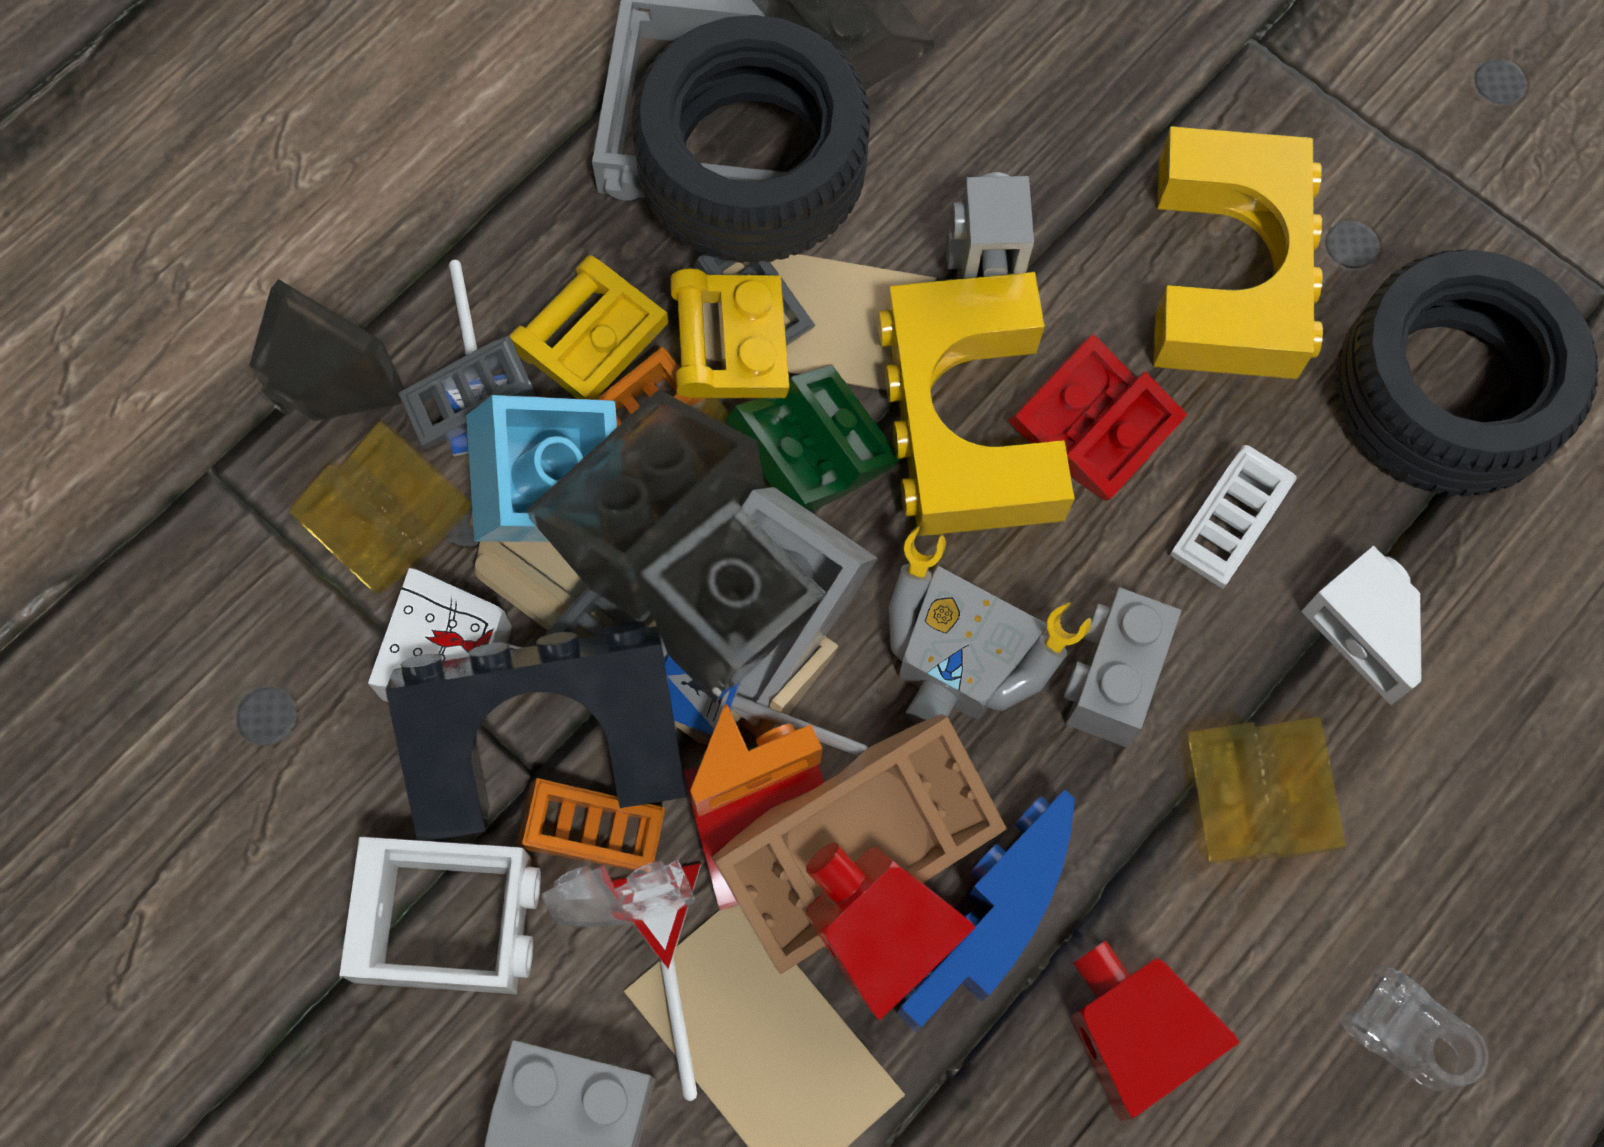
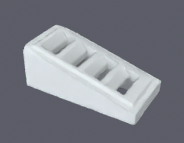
[1170,445,1297,589]

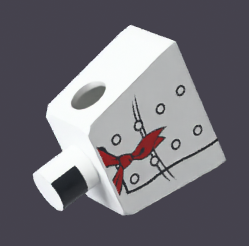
[368,568,521,702]

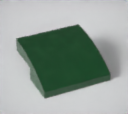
[725,365,901,512]

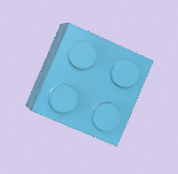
[466,395,625,542]

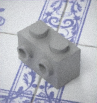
[946,172,1034,279]
[1064,587,1181,748]

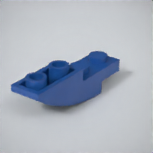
[896,790,1075,1033]

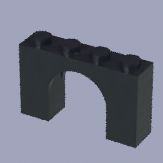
[385,621,686,841]

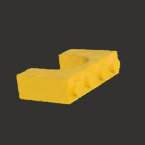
[1153,127,1323,379]
[877,272,1075,536]

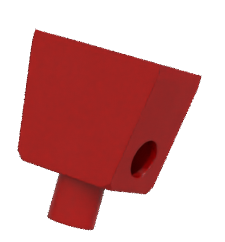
[805,843,976,1020]
[1071,941,1240,1121]

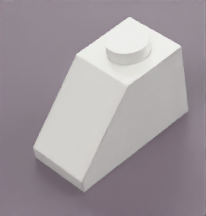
[1301,546,1421,705]

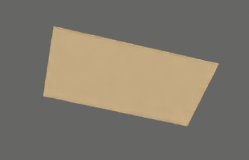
[703,254,936,391]
[624,905,905,1147]

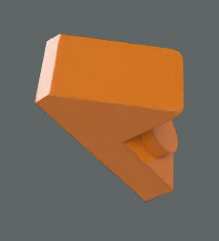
[690,704,822,817]

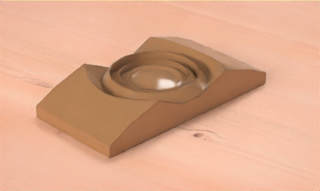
[711,714,1007,975]

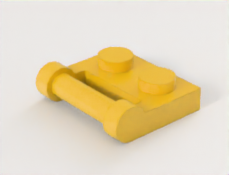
[509,255,668,400]
[670,269,789,398]

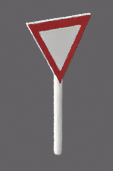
[603,863,701,1101]

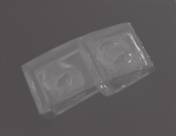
[541,860,696,927]

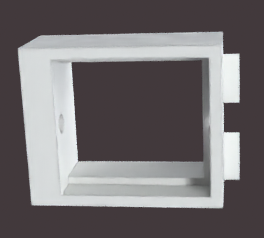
[339,837,541,994]

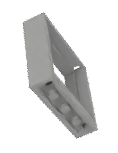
[592,0,854,200]

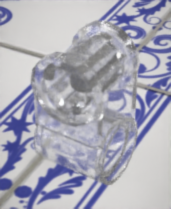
[1340,965,1488,1091]

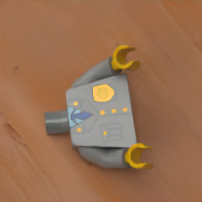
[888,527,1092,725]

